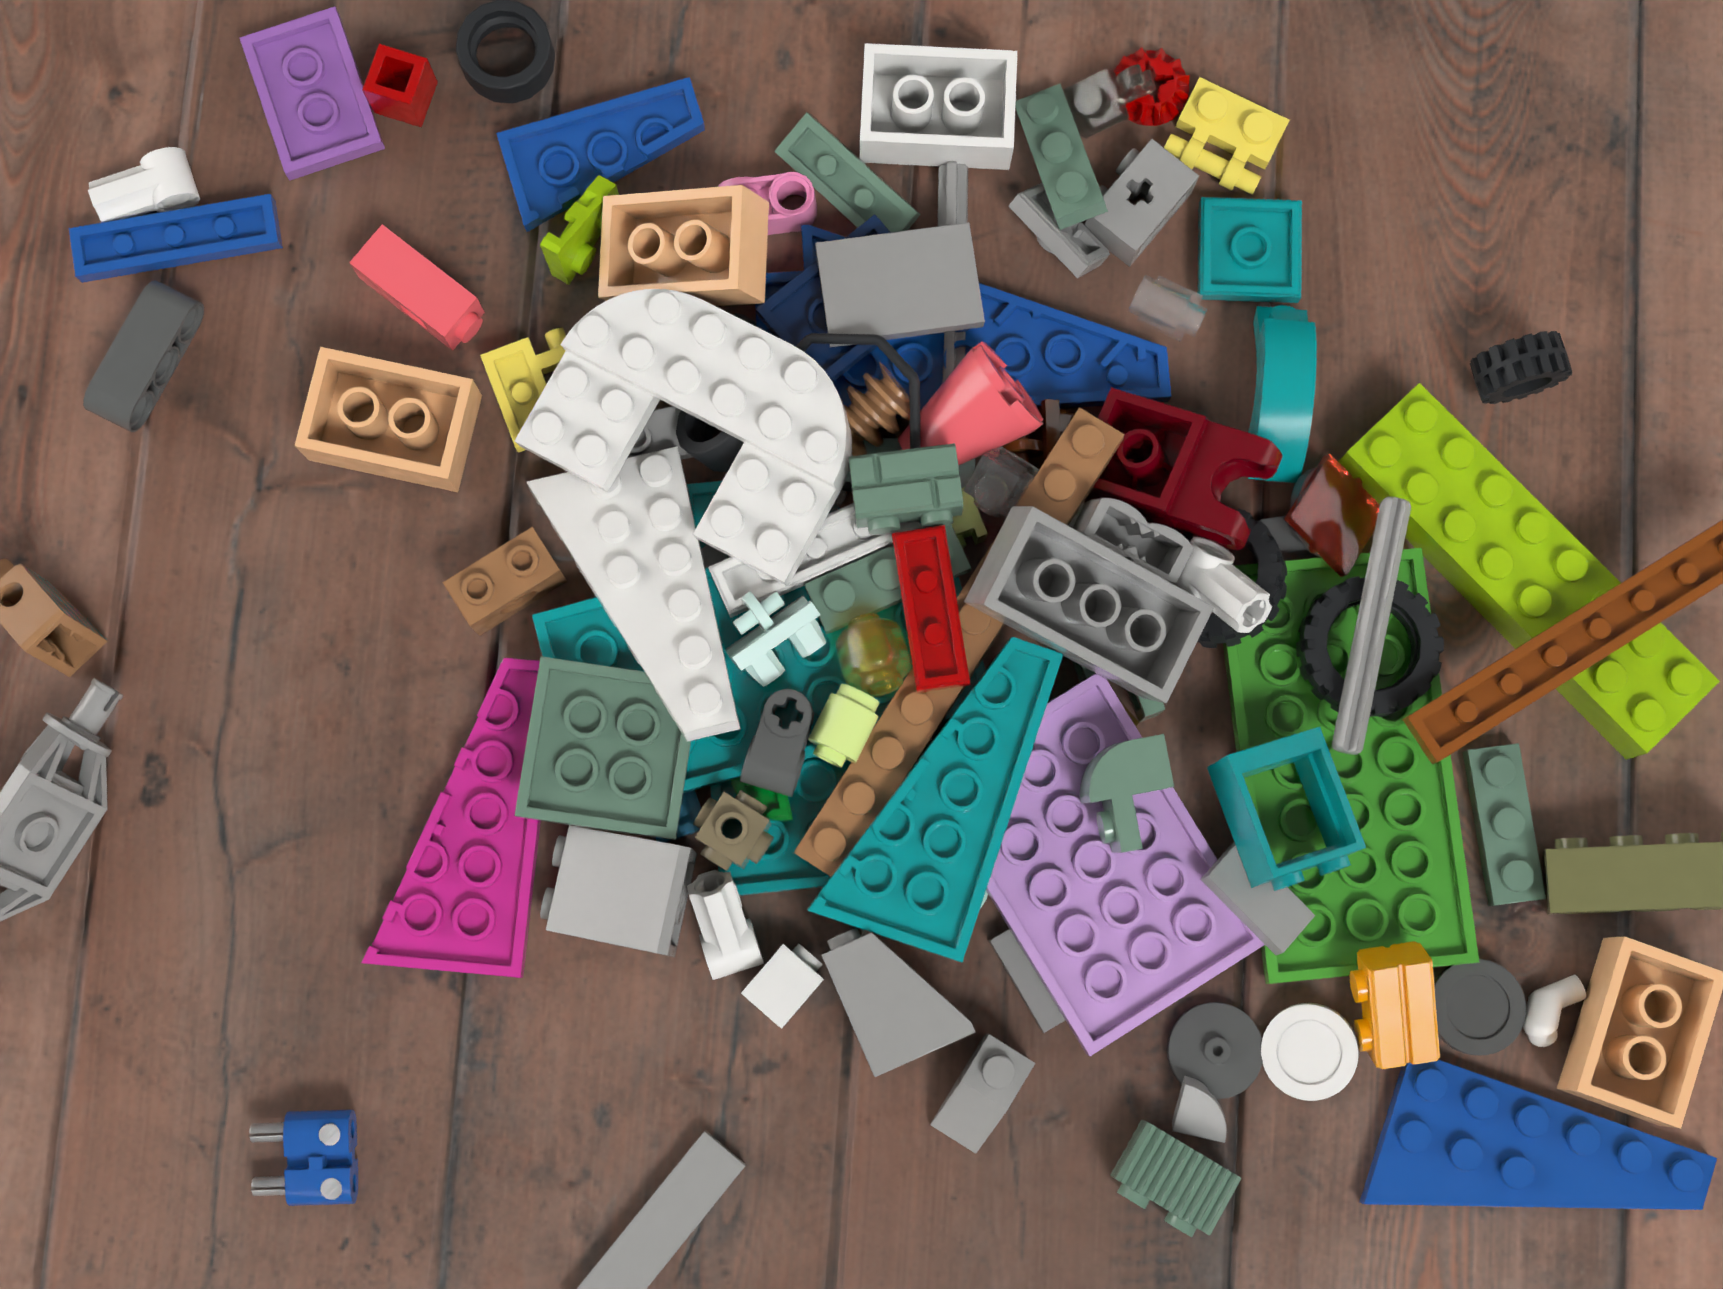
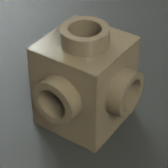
[693,790,774,871]

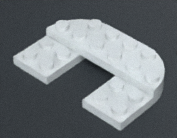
[515,289,852,586]

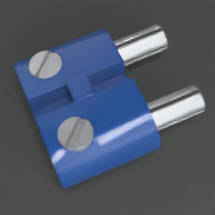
[249,1109,358,1206]

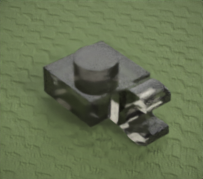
[1063,64,1156,139]

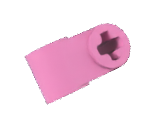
[718,172,817,235]

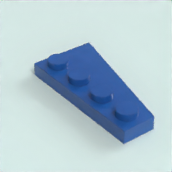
[496,77,705,232]

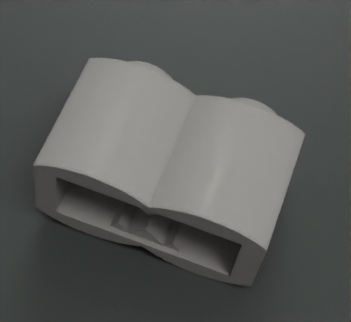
[1073,498,1194,582]

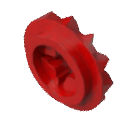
[1110,47,1190,126]

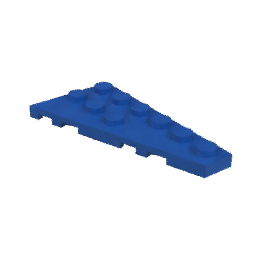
[1359,1060,1717,1210]

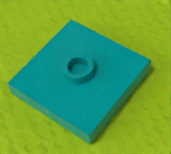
[1197,197,1302,303]

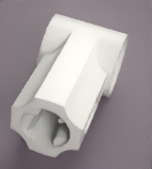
[88,147,200,222]
[1170,537,1272,633]
[687,870,764,980]

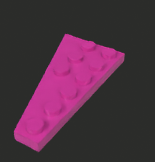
[361,658,541,978]

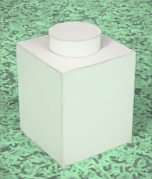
[741,944,824,1029]

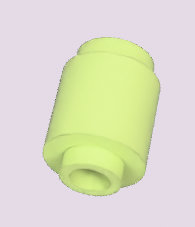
[808,684,880,768]

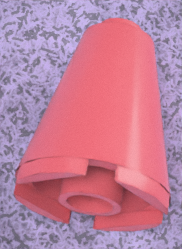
[898,341,1043,466]

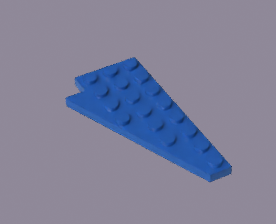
[755,225,1171,419]

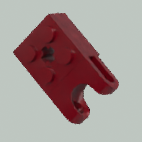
[1084,387,1283,550]

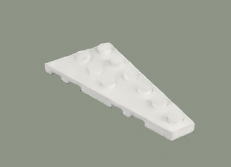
[527,446,740,742]

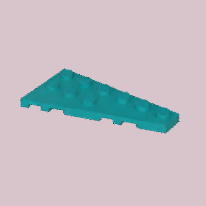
[807,637,1063,962]

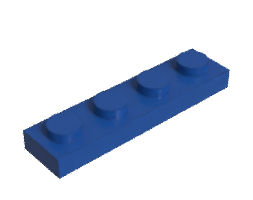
[69,194,283,283]

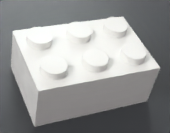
[859,43,1017,170]

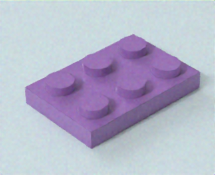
[240,6,385,180]

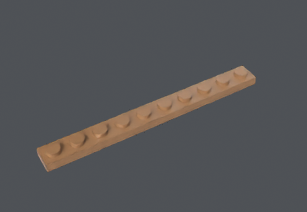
[794,407,1124,877]

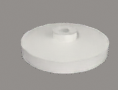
[1261,1003,1359,1101]

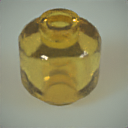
[835,613,912,697]

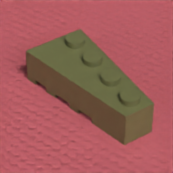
[1543,832,1723,915]

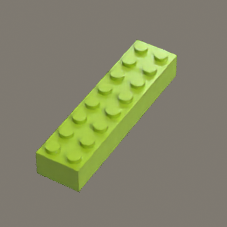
[1334,383,1720,760]

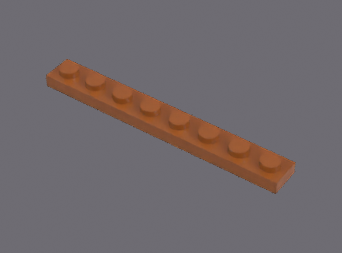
[1402,519,1723,765]

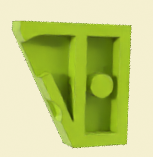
[540,175,619,285]

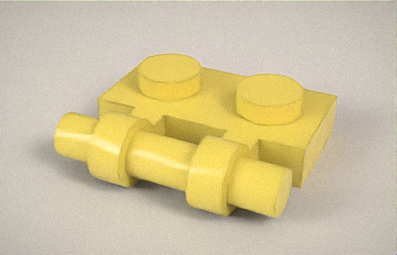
[1164,77,1290,195]
[480,328,566,453]

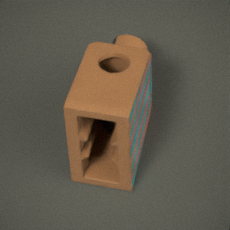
[0,559,108,677]

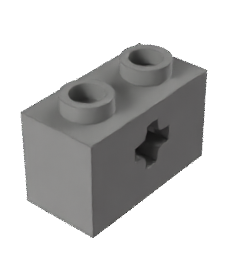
[1085,139,1199,267]

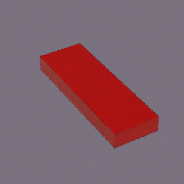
[892,525,970,693]

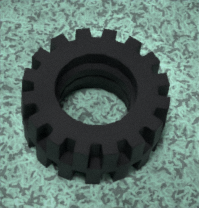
[1470,331,1573,404]

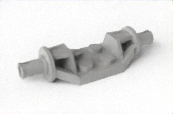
[0,678,124,922]

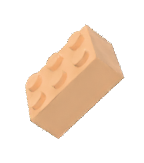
[598,185,769,306]
[295,347,482,492]
[1557,936,1723,1129]

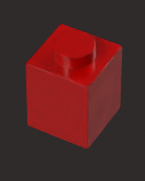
[362,44,438,128]

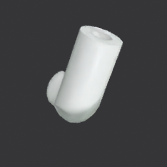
[1523,975,1586,1047]

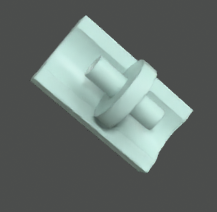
[725,591,826,687]

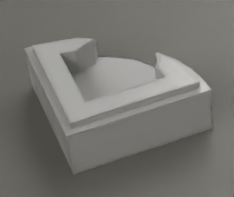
[1172,1076,1226,1143]

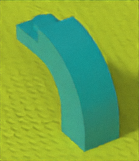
[1248,305,1317,483]

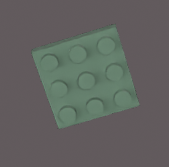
[514,656,691,840]

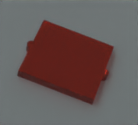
[1284,453,1380,577]

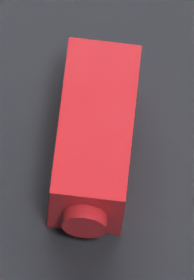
[349,224,485,351]

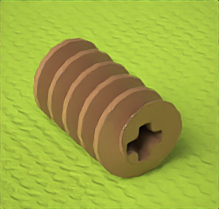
[843,362,910,472]

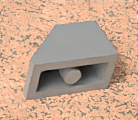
[930,1033,1035,1154]

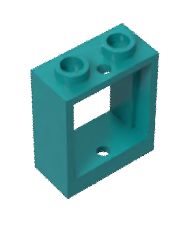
[1207,727,1366,891]

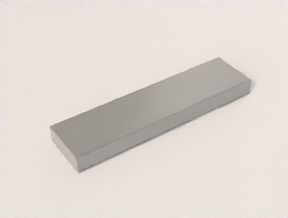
[577,1130,746,1289]

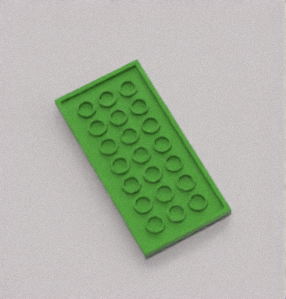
[1223,548,1479,984]

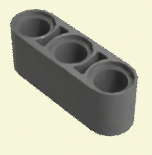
[83,280,204,432]

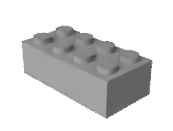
[964,506,1214,703]

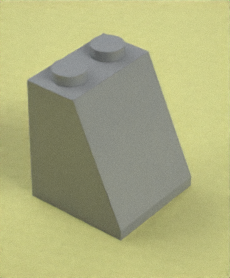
[540,825,697,957]
[822,928,975,1077]

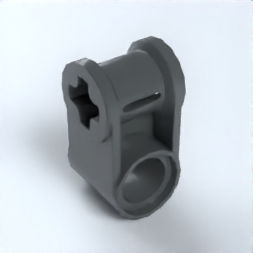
[740,689,814,797]

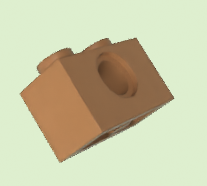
[442,527,567,636]

